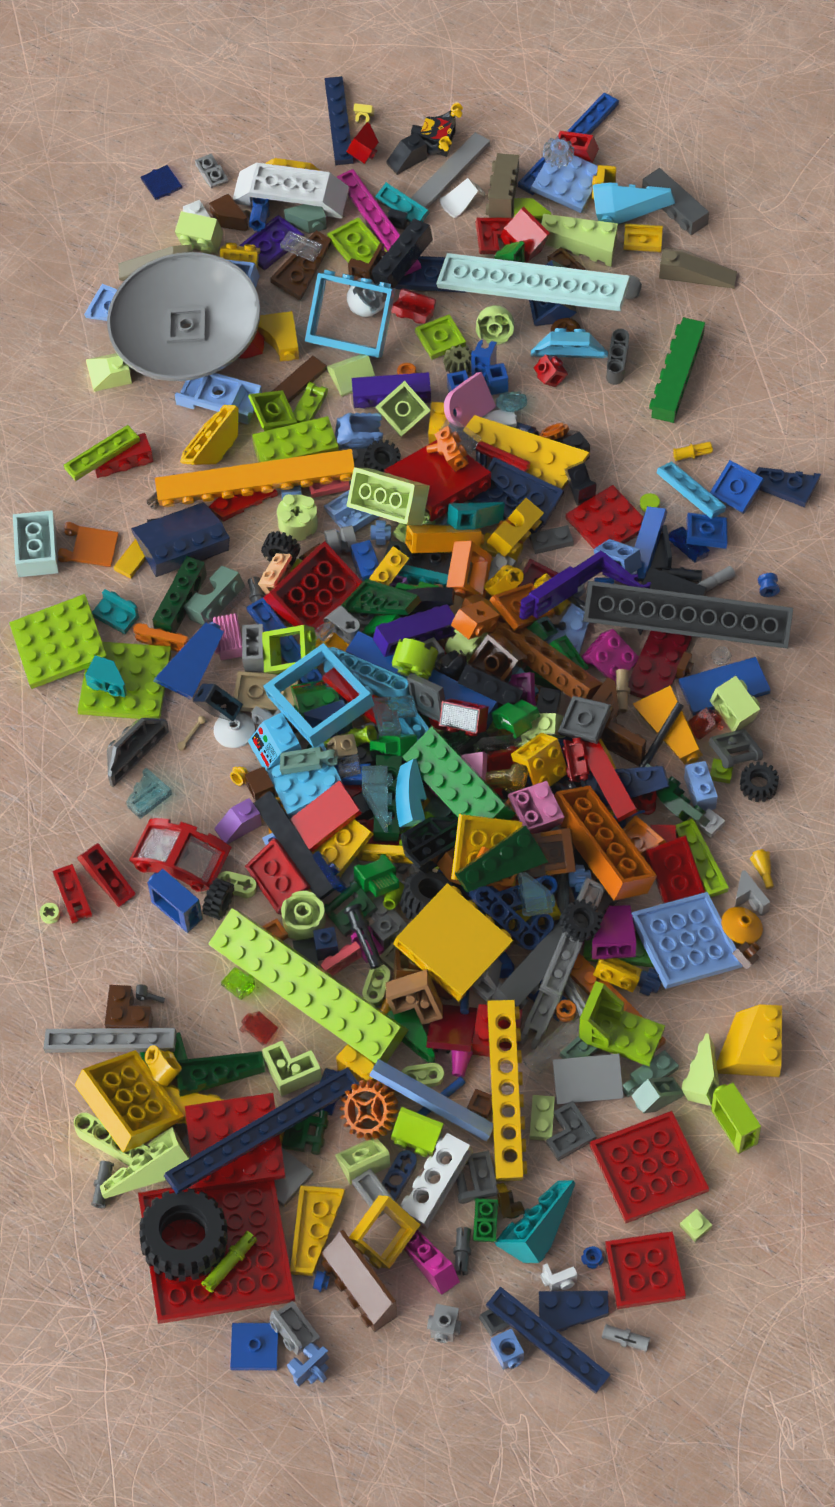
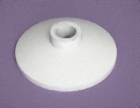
[214,712,255,748]

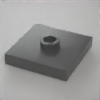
[407,673,445,722]
[558,696,613,744]

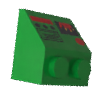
[290,680,340,719]

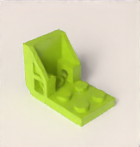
[579,981,665,1067]

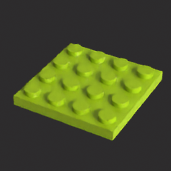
[9,594,108,689]
[78,641,171,719]

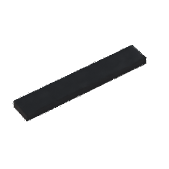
[253,791,337,900]

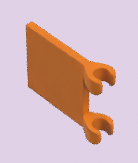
[58,522,118,567]

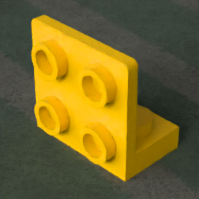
[511,733,567,787]

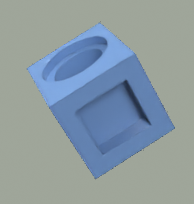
[491,1328,524,1370]

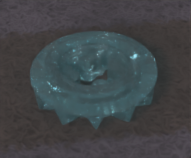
[496,391,527,412]

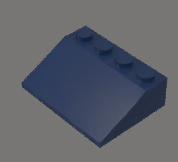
[131,502,230,577]

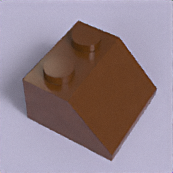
[468,631,528,681]

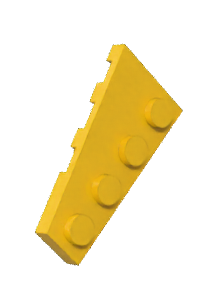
[290,1185,345,1276]

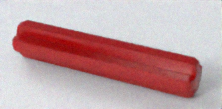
[476,441,531,472]

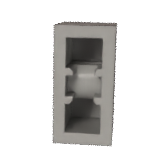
[242,624,264,672]

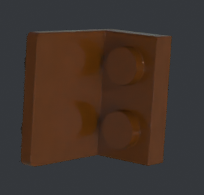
[348,242,386,288]

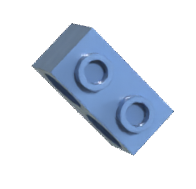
[594,539,642,574]

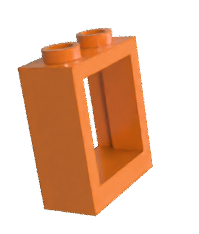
[446,541,492,599]

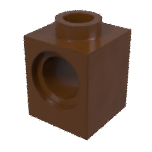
[245,766,275,802]

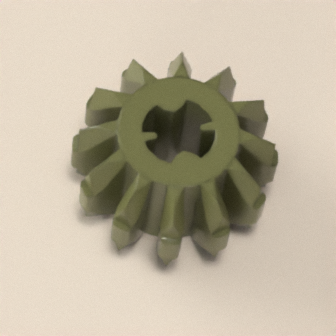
[443,345,473,375]

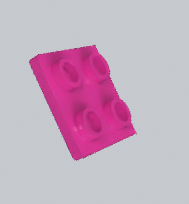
[581,629,639,685]

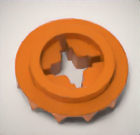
[539,423,569,440]

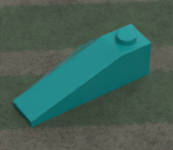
[494,1180,576,1263]

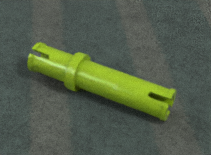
[201,1231,257,1293]

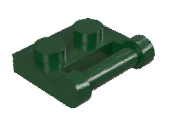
[324,880,378,937]

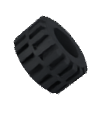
[400,870,455,920]

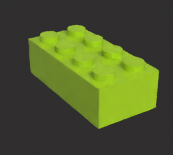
[252,416,339,462]

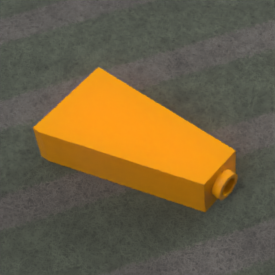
[405,524,484,553]
[633,686,703,765]

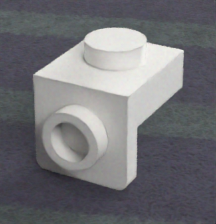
[540,1264,577,1291]

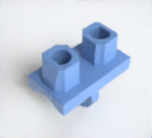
[287,1342,329,1387]

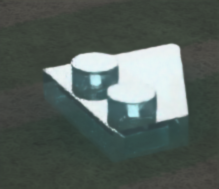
[126,768,172,819]

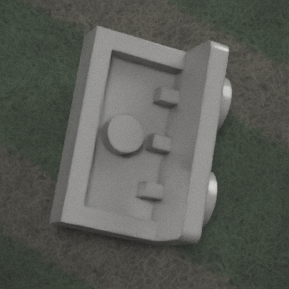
[269,1301,320,1355]

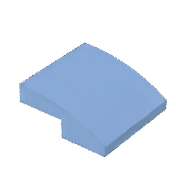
[324,490,380,532]

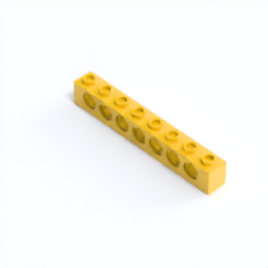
[488,1000,527,1182]

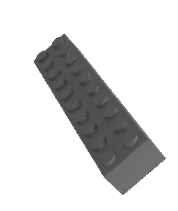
[583,581,793,649]

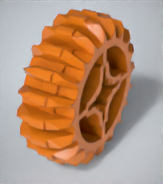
[339,1079,399,1140]

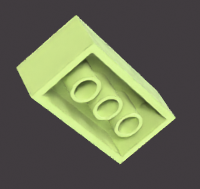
[347,467,430,525]

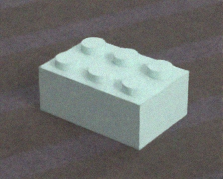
[13,510,58,577]

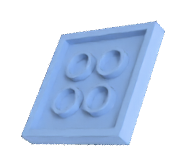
[530,146,598,213]

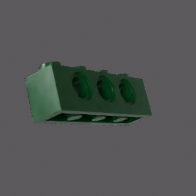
[152,556,207,634]
[373,755,404,842]

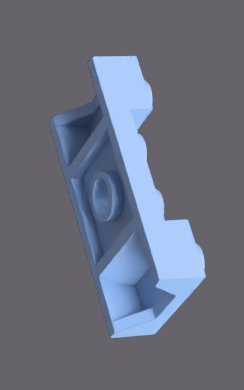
[175,373,262,424]

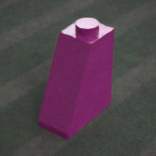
[592,905,636,959]

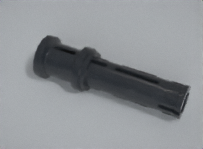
[343,903,383,970]

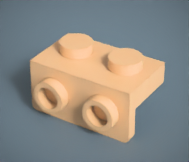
[258,553,292,594]

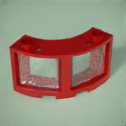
[129,818,232,892]

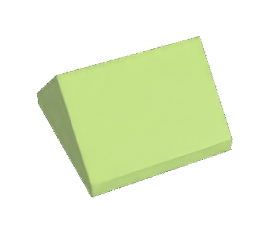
[327,354,375,397]
[335,1137,390,1185]

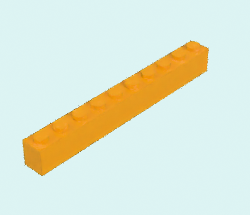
[155,449,354,507]

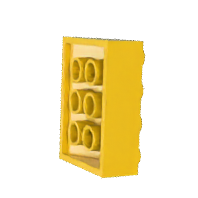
[75,1050,184,1153]

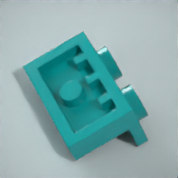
[92,589,139,634]

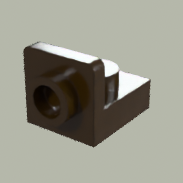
[496,1183,525,1219]

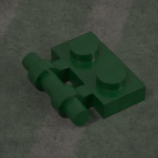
[282,1110,329,1155]

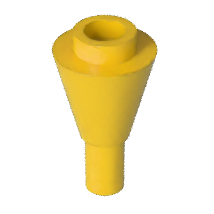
[750,849,774,889]

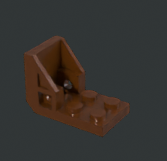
[591,677,647,766]
[515,828,577,880]

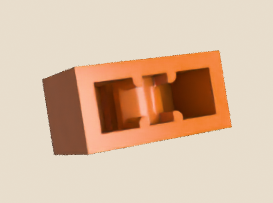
[451,600,500,640]

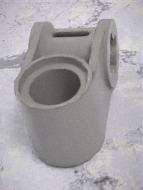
[324,606,360,644]

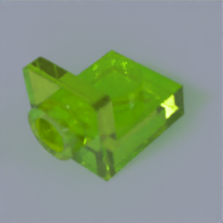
[221,967,255,1000]

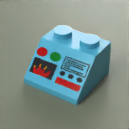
[248,712,302,773]

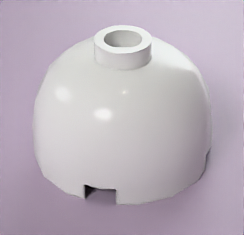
[347,278,385,317]

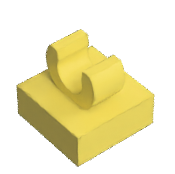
[353,103,375,123]

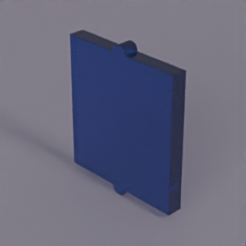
[140,165,182,201]

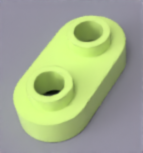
[362,965,391,1006]
[401,1063,444,1087]

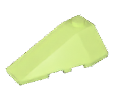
[100,1127,191,1199]

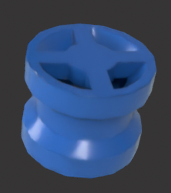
[757,573,780,597]

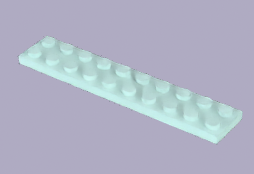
[436,253,630,311]

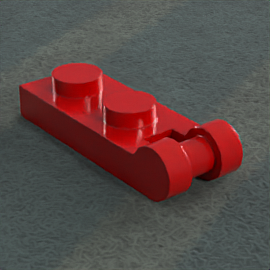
[53,864,92,924]

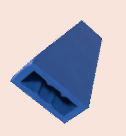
[153,622,224,699]

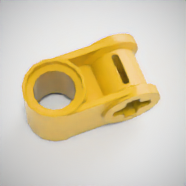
[484,565,524,597]
[145,1045,182,1087]

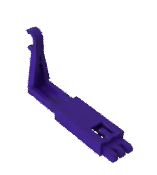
[519,550,651,620]

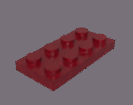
[628,631,692,699]

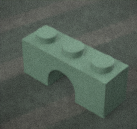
[183,565,245,625]

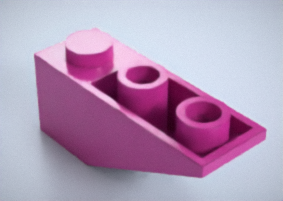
[404,1229,460,1295]

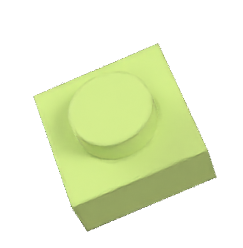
[680,1209,712,1242]

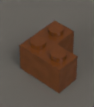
[104,985,153,1028]

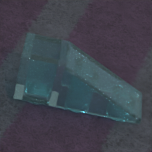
[362,766,392,833]

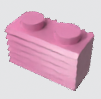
[213,613,242,660]

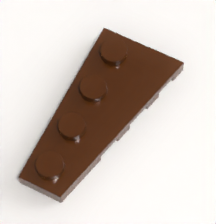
[270,230,331,301]

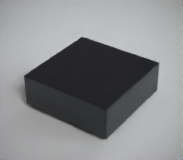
[388,208,408,230]

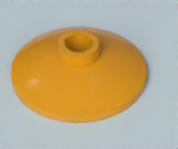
[721,907,763,944]

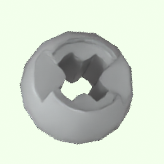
[625,275,642,299]

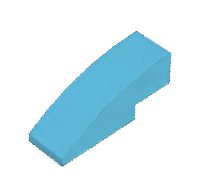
[396,759,427,827]

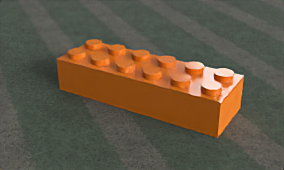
[554,785,657,901]

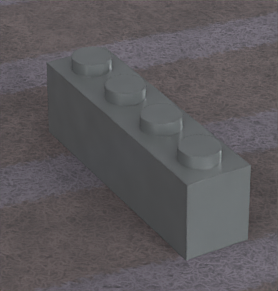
[642,168,709,235]

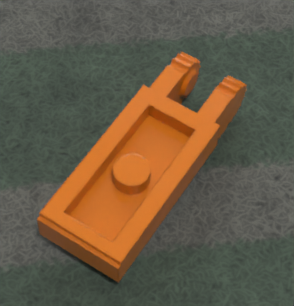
[133,623,188,652]

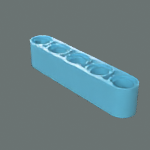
[323,647,410,705]

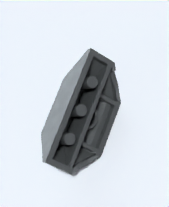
[107,718,169,787]

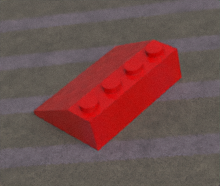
[263,541,362,633]

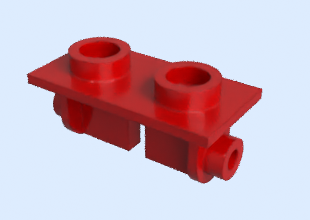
[563,738,590,783]

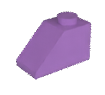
[215,798,262,844]

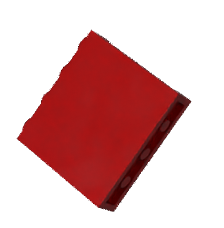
[384,440,491,522]

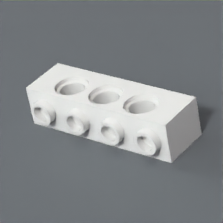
[401,1133,473,1228]

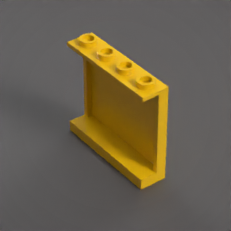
[394,883,513,1002]

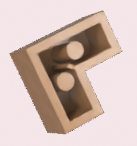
[386,969,443,1025]

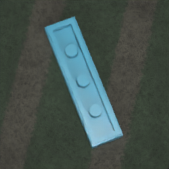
[657,461,726,519]

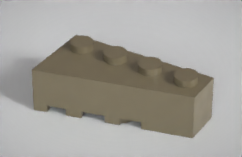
[486,153,519,218]

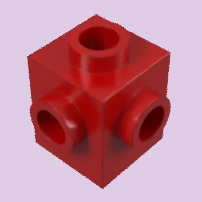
[533,354,568,387]

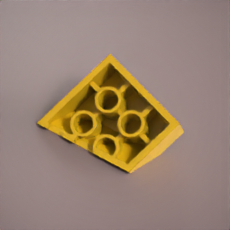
[717,1004,782,1077]

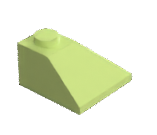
[86,353,132,392]

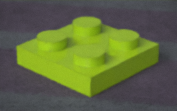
[415,314,466,360]

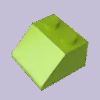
[391,1107,444,1157]

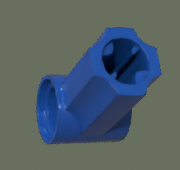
[249,197,270,231]

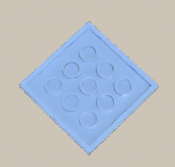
[631,892,742,989]

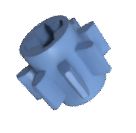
[371,520,391,545]
[568,865,591,892]

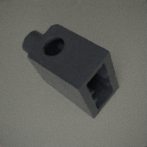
[193,684,243,722]

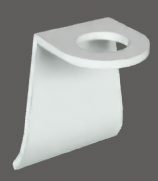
[440,178,486,219]

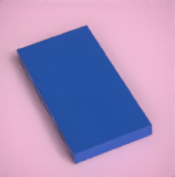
[678,657,771,716]

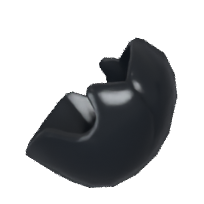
[434,650,467,677]

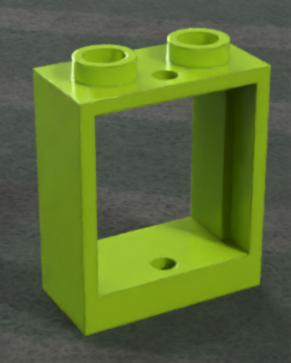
[262,625,317,675]
[711,1083,761,1154]

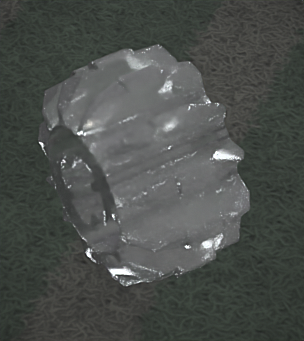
[542,136,574,169]

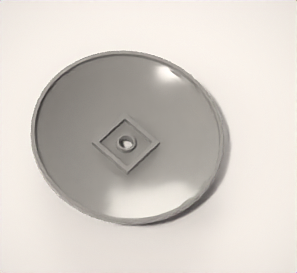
[107,252,260,381]

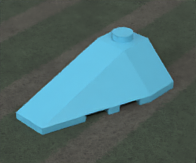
[593,182,675,224]

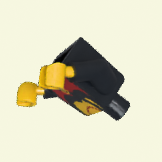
[411,102,463,157]

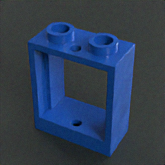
[147,869,203,933]

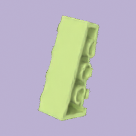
[541,214,618,267]

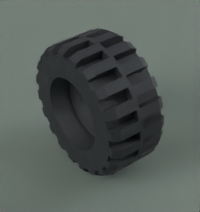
[139,1188,228,1281]

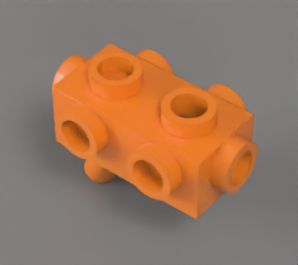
[427,426,469,472]

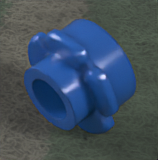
[581,1246,604,1269]
[313,1270,330,1292]

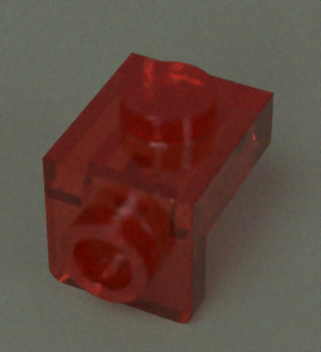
[688,707,724,740]
[239,1011,278,1045]

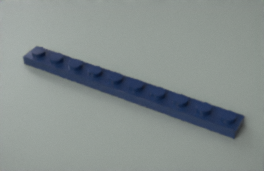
[164,1067,359,1194]

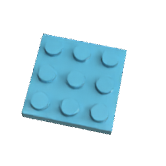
[267,743,343,818]

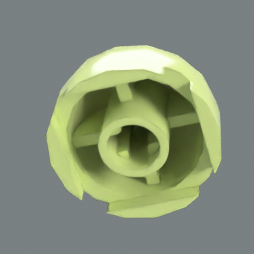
[476,305,514,345]

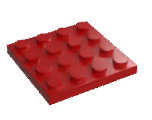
[185,1093,286,1192]
[590,1111,709,1224]

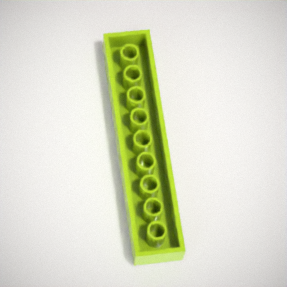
[208,908,408,1064]

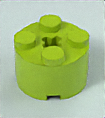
[391,638,439,680]

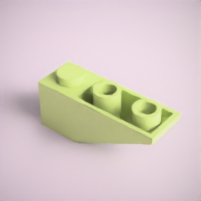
[682,1033,720,1106]

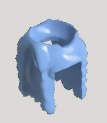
[335,413,383,451]

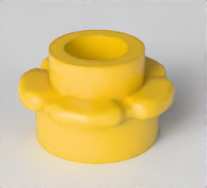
[230,766,249,786]

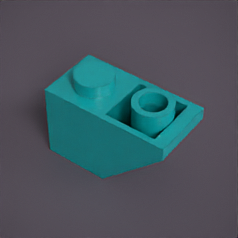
[85,655,127,697]

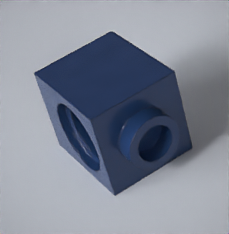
[313,927,339,961]

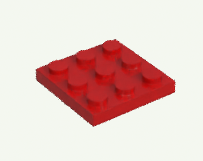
[565,485,644,549]
[605,1231,686,1309]

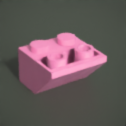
[508,781,564,834]

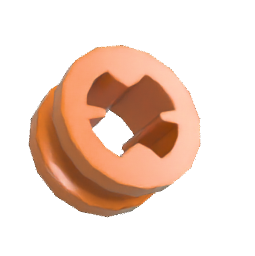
[556,1000,576,1022]

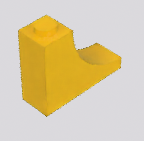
[257,311,299,362]

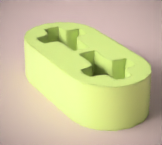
[217,871,257,898]

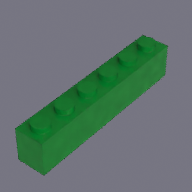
[649,317,705,423]

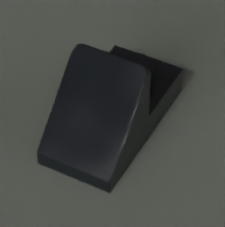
[564,461,597,506]

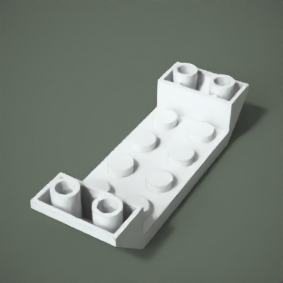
[233,163,349,218]

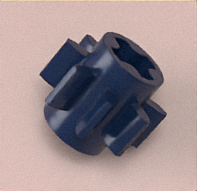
[637,968,662,996]

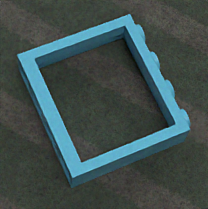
[305,270,396,358]
[263,643,375,748]

